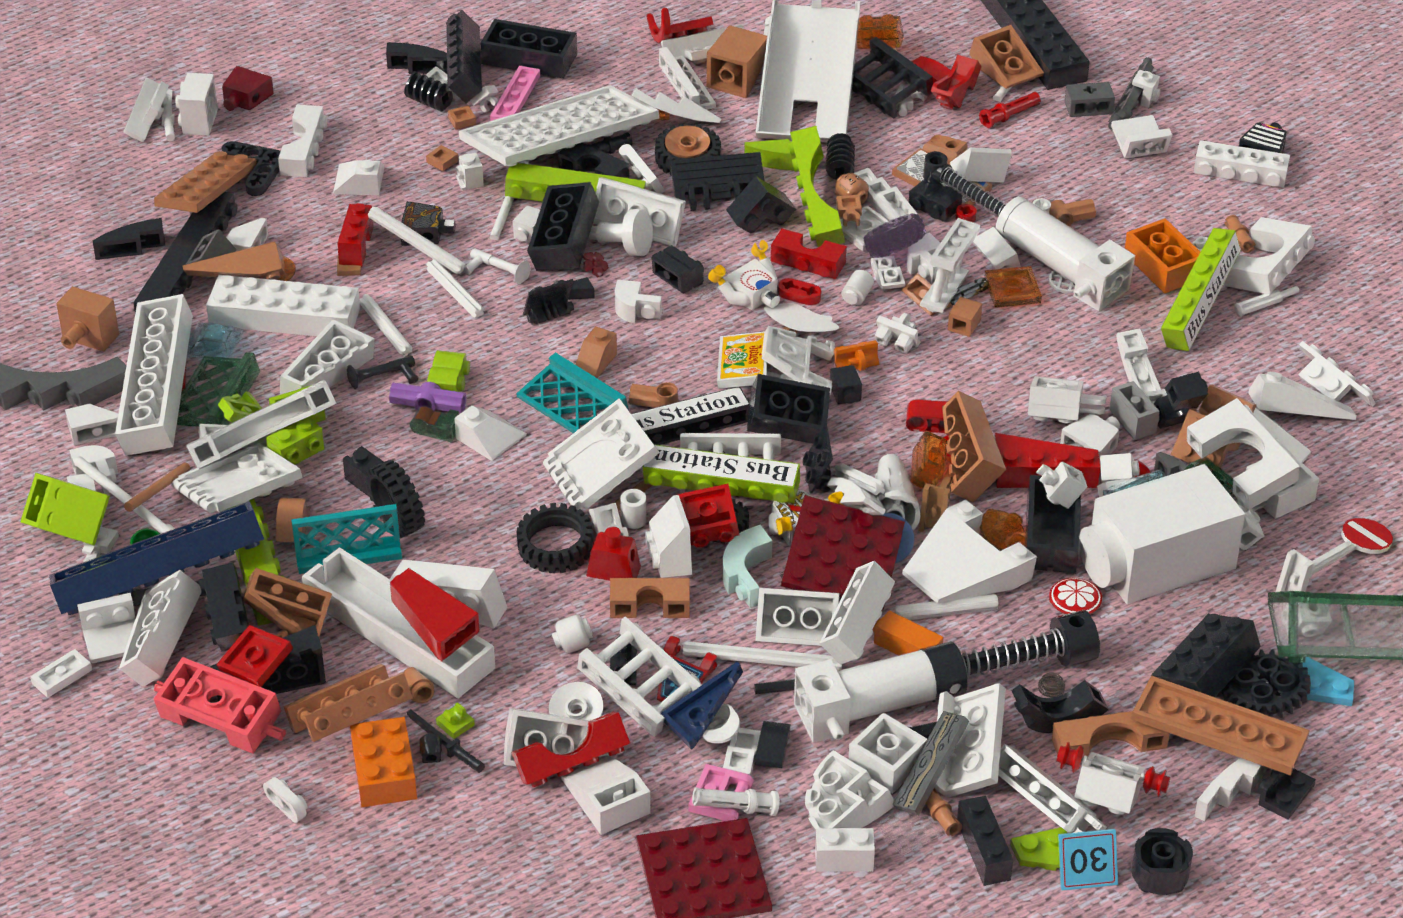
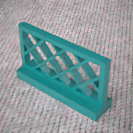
[516,352,629,434]
[291,504,402,575]

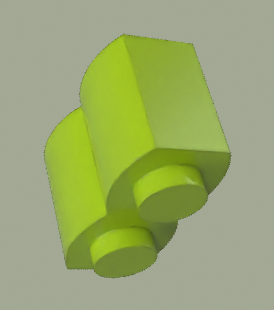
[427,350,470,392]

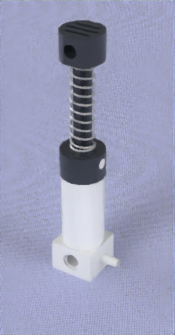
[794,610,1100,743]

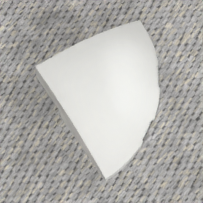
[805,750,894,830]

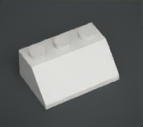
[645,495,692,578]
[756,588,840,646]

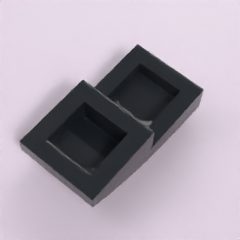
[755,721,791,768]

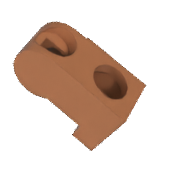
[923,135,968,163]

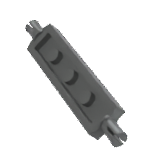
[1108,57,1154,130]

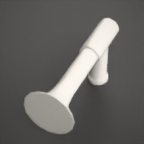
[463,248,531,284]

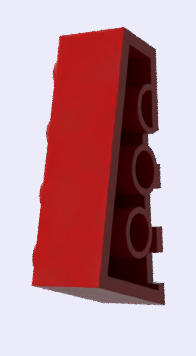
[995,433,1101,488]

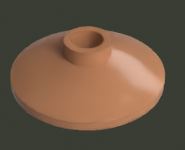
[665,126,710,158]

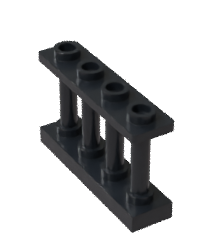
[852,37,933,119]

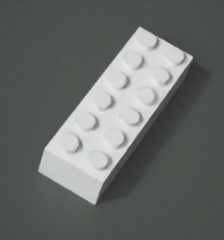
[206,275,360,336]

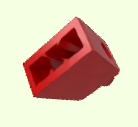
[586,527,641,581]

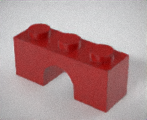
[337,203,374,267]
[771,228,847,279]

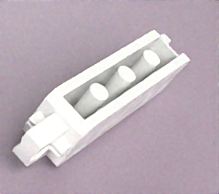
[998,744,1107,833]

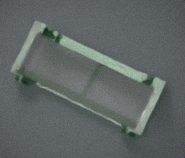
[1268,591,1403,663]

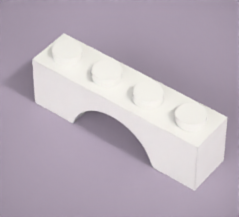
[278,105,327,177]

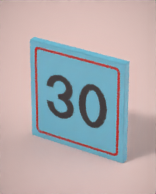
[1058,829,1118,890]

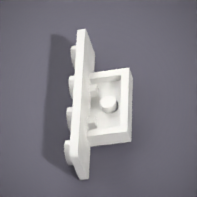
[661,24,744,63]
[123,78,170,142]
[1298,341,1376,407]

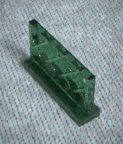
[177,352,260,427]

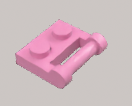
[688,764,754,822]

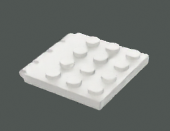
[543,399,660,511]
[172,443,303,513]

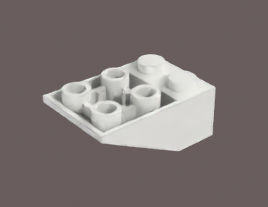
[561,756,651,835]

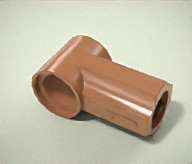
[1049,199,1096,227]
[629,382,679,408]

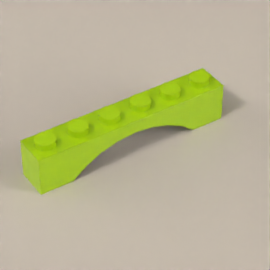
[788,126,845,247]

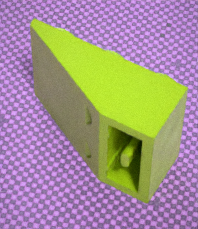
[20,473,110,546]

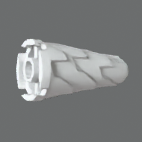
[872,454,920,530]

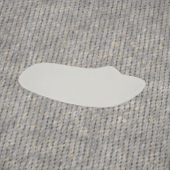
[764,303,839,332]

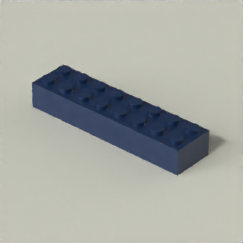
[49,501,264,615]

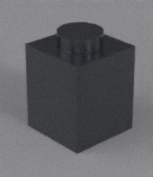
[830,365,862,405]

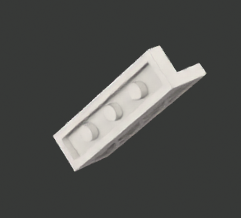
[659,47,716,110]

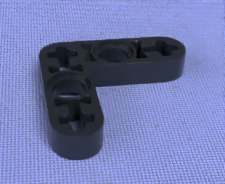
[221,141,281,196]

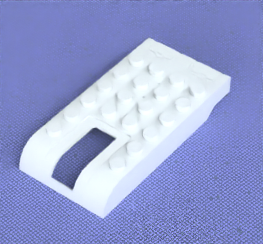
[756,0,860,143]

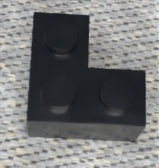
[726,176,797,234]

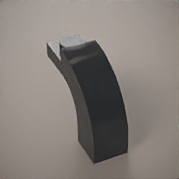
[1011,680,1109,734]

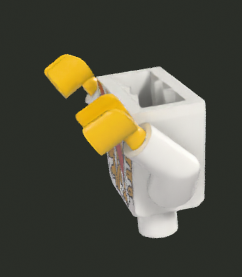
[768,490,843,546]

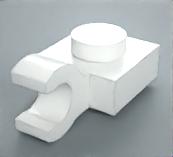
[82,527,119,562]

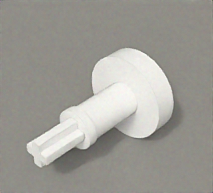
[588,209,653,256]

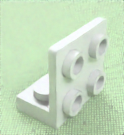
[1111,115,1172,159]
[77,593,136,663]

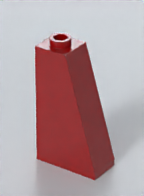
[390,568,480,661]

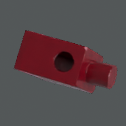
[222,66,274,111]

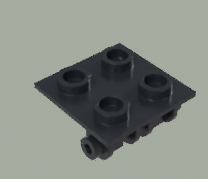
[523,279,574,324]
[803,425,833,494]

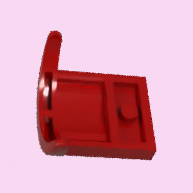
[646,8,714,43]

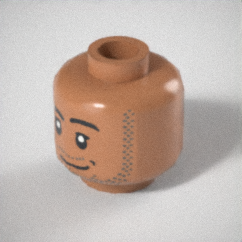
[835,173,869,204]

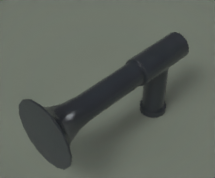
[347,356,419,390]

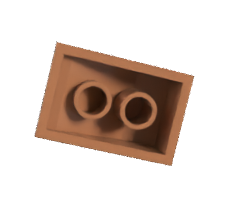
[969,25,1044,89]

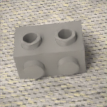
[1109,381,1159,440]

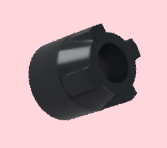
[419,734,442,763]

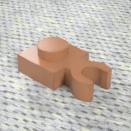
[836,195,862,227]

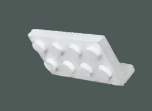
[934,683,1006,797]

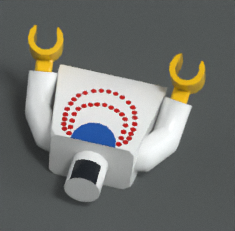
[708,240,780,310]

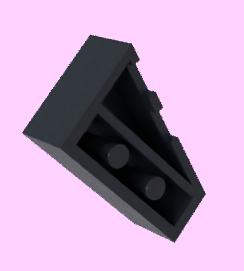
[199,563,249,652]

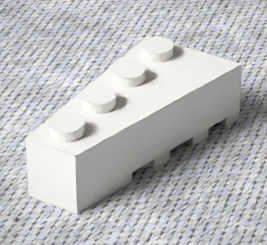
[390,560,508,628]

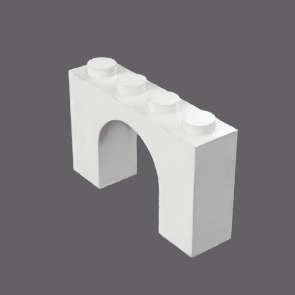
[1223,217,1315,295]
[1187,398,1300,510]

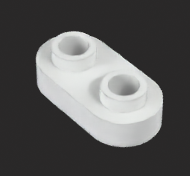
[263,777,308,823]

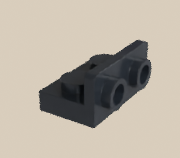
[1257,769,1316,820]

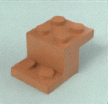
[1171,384,1257,475]

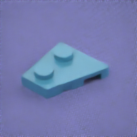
[1300,655,1354,706]

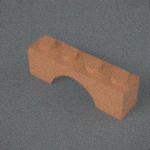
[1052,711,1170,756]

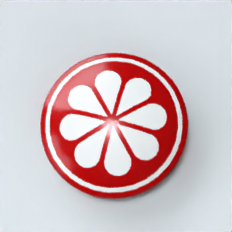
[1049,578,1102,614]

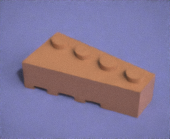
[942,391,1006,502]

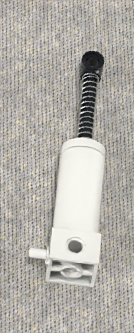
[923,151,1135,311]

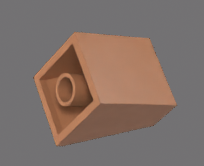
[706,25,767,98]

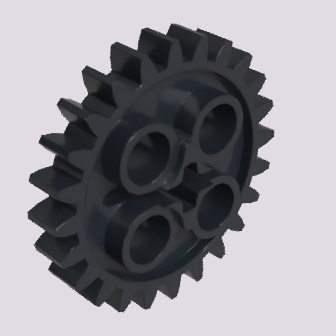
[1221,649,1311,718]

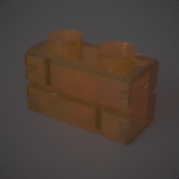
[857,14,904,49]
[910,431,947,488]

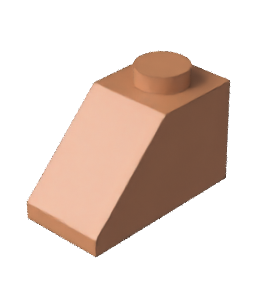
[575,326,617,378]

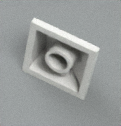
[333,160,385,195]
[455,405,526,461]

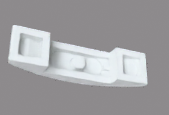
[1116,329,1167,404]

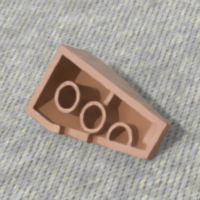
[183,242,285,280]

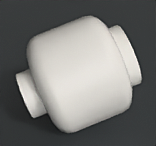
[552,614,593,653]

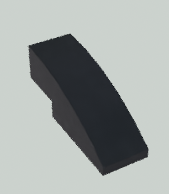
[386,42,447,74]
[92,218,165,260]

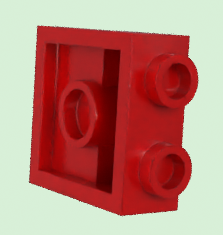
[678,483,739,548]

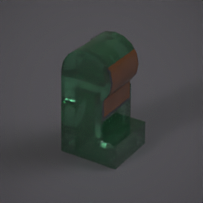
[410,407,459,443]

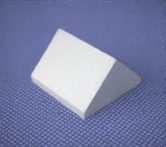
[950,147,1012,183]

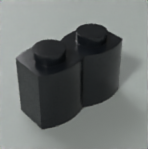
[909,179,962,222]

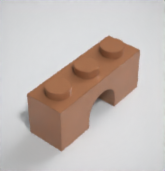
[610,578,690,618]

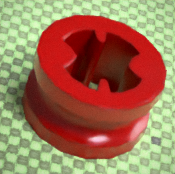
[955,204,977,223]

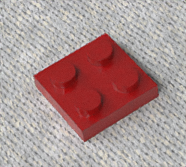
[216,625,293,687]

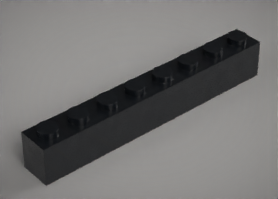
[133,192,238,313]

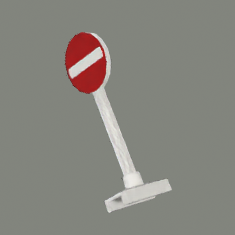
[1275,518,1393,605]

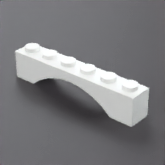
[186,380,337,469]

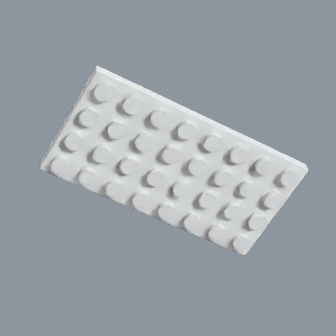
[459,85,659,166]

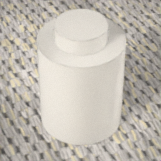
[841,270,874,305]
[620,489,647,529]

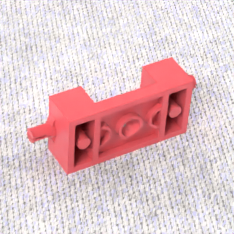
[154,657,286,754]

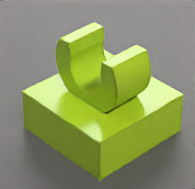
[436,702,475,739]

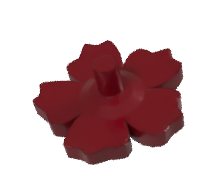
[583,251,609,278]

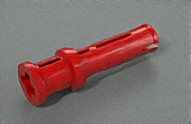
[979,92,1041,129]

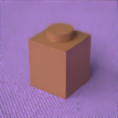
[948,296,982,337]

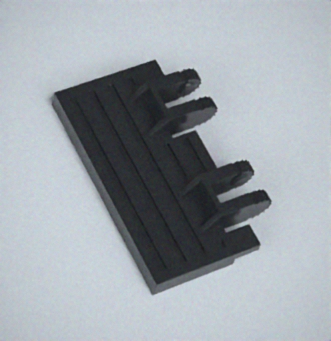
[670,152,765,211]

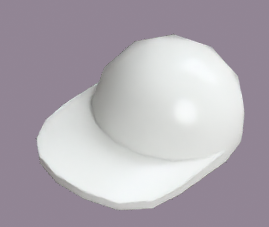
[702,704,741,743]

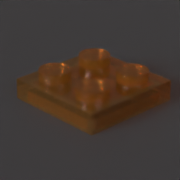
[984,266,1042,308]

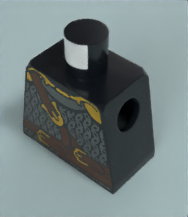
[401,201,456,246]

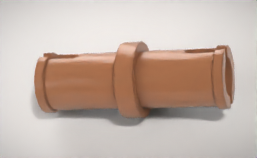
[1224,215,1256,253]
[925,788,962,836]

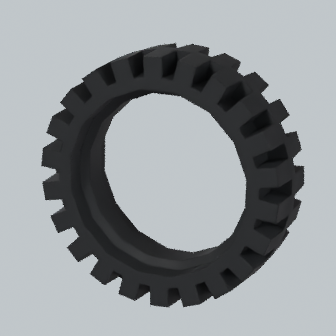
[655,124,721,176]
[365,460,425,538]
[516,503,594,574]

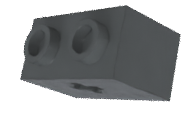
[1064,82,1115,117]

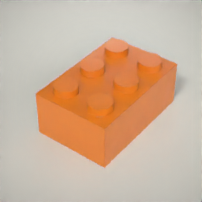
[1125,218,1200,294]
[350,716,417,808]

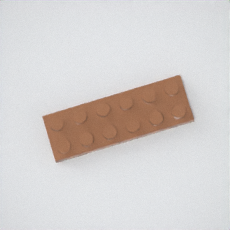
[154,151,256,213]
[1131,676,1310,775]

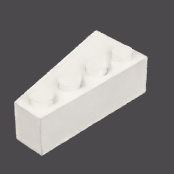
[280,320,375,395]
[119,570,201,686]

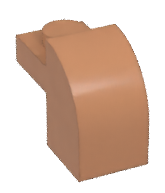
[276,498,310,542]

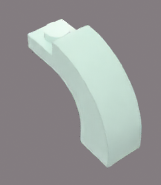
[723,525,772,608]

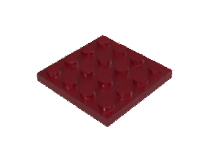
[780,495,905,613]
[636,818,772,918]

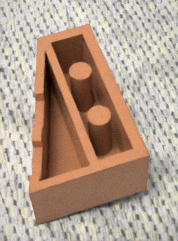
[242,568,332,636]

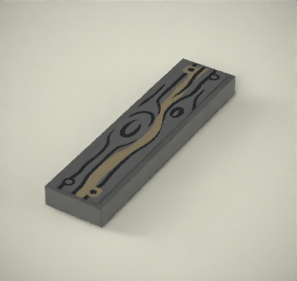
[893,711,969,816]

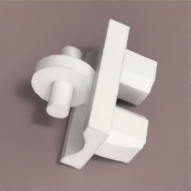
[875,313,921,354]

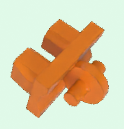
[834,340,880,371]

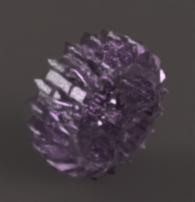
[863,213,926,258]

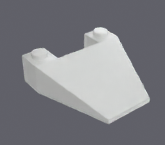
[902,500,1037,604]

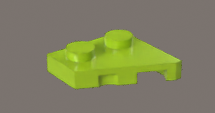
[218,391,262,423]
[1010,827,1067,871]

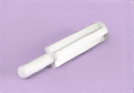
[1235,286,1299,317]

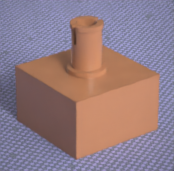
[56,286,120,352]

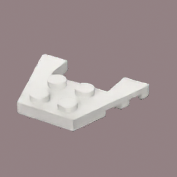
[761,326,835,394]

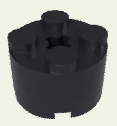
[1131,828,1193,895]

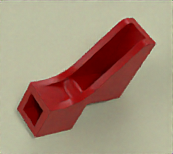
[931,55,982,110]

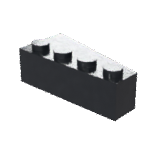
[210,625,326,701]

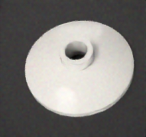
[549,682,604,721]

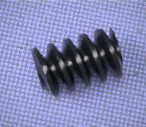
[404,71,453,112]
[826,133,855,180]

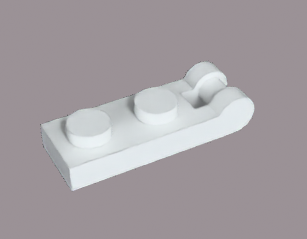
[619,144,665,194]

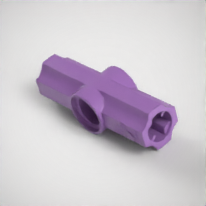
[389,382,467,413]

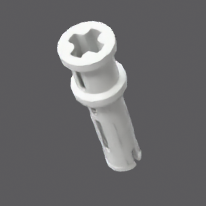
[692,787,780,816]

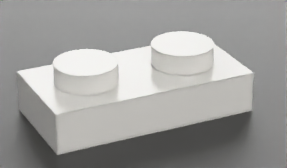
[30,649,92,698]

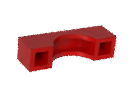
[511,711,630,787]

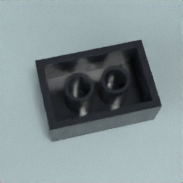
[747,374,830,444]

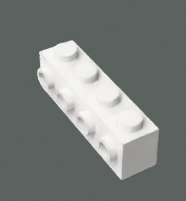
[1194,140,1290,188]
[819,561,895,665]

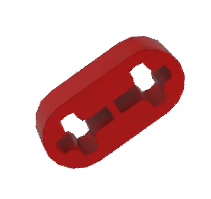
[778,278,822,306]

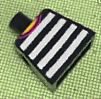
[1239,122,1287,154]

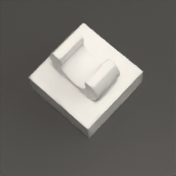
[470,85,499,112]

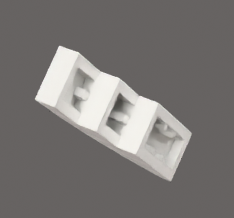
[631,88,721,123]
[854,168,920,228]
[827,477,886,515]
[1195,758,1268,821]

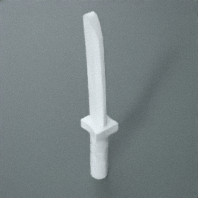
[161,89,175,141]

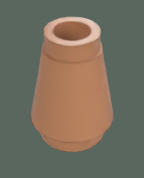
[403,667,434,704]

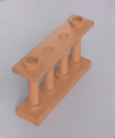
[283,664,413,742]

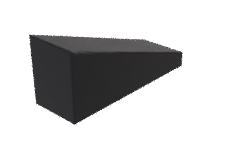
[568,277,595,300]

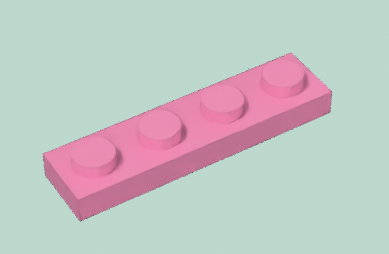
[490,66,540,121]

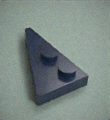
[660,662,743,749]

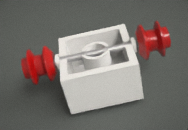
[1056,742,1171,814]

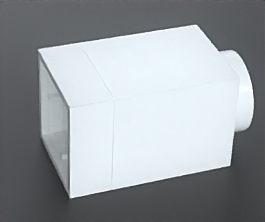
[1079,464,1245,604]

